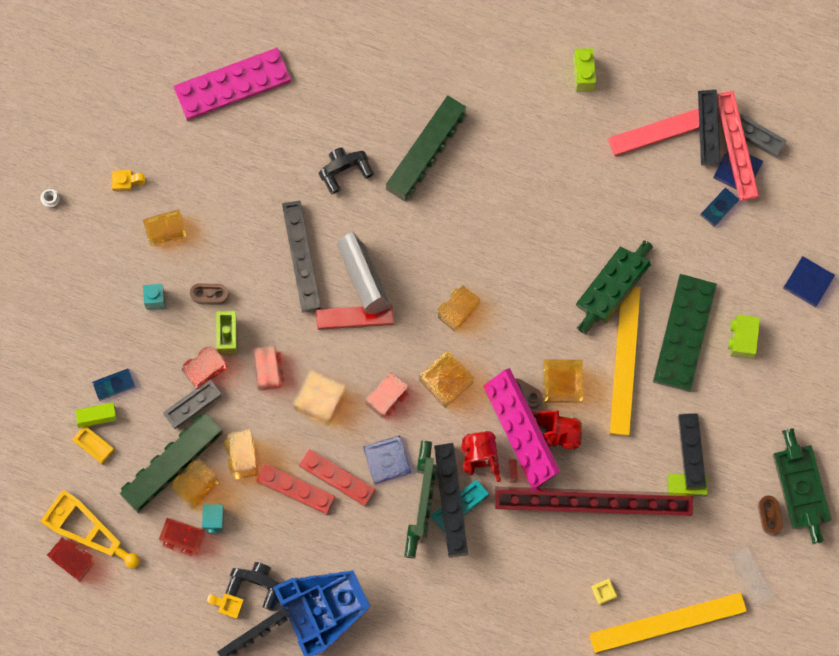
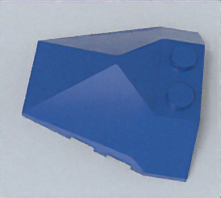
[273,570,370,656]

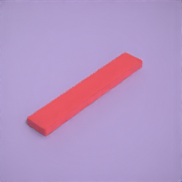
[718,91,759,202]
[608,109,699,157]

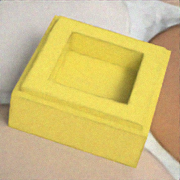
[591,579,617,605]

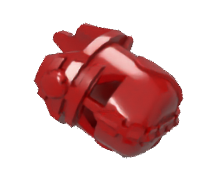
[531,410,582,450]
[461,431,501,482]

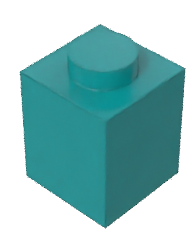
[143,284,165,310]
[202,504,224,534]

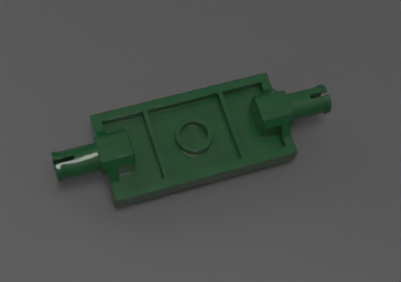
[576,240,653,335]
[773,428,832,545]
[404,441,437,559]

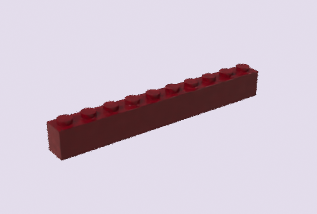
[494,486,693,516]

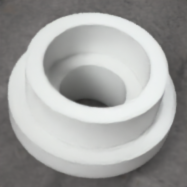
[41,189,60,208]

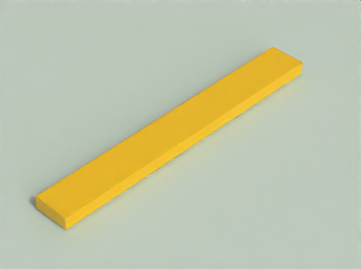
[609,287,641,436]
[589,592,747,654]

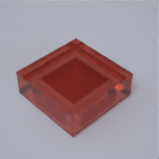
[508,459,518,483]

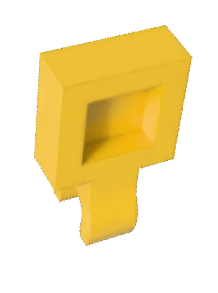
[112,170,145,191]
[207,593,244,619]

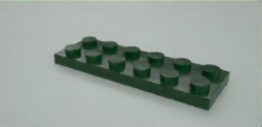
[653,274,717,392]

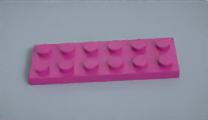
[173,48,291,121]
[483,368,560,488]

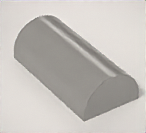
[337,232,391,314]

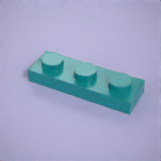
[431,480,489,532]

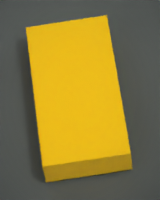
[72,427,115,465]

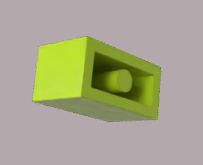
[573,48,596,92]
[216,311,238,355]
[728,314,760,359]

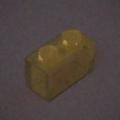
[143,209,187,246]
[438,285,480,332]

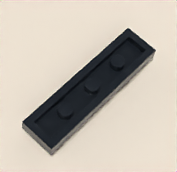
[698,89,721,166]
[678,413,706,490]
[217,607,291,656]

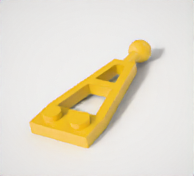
[40,490,140,569]

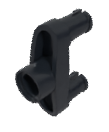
[318,147,374,195]
[225,562,280,611]

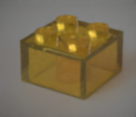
[419,350,474,408]
[542,359,583,403]
[294,370,346,426]
[225,429,259,479]
[172,459,219,510]

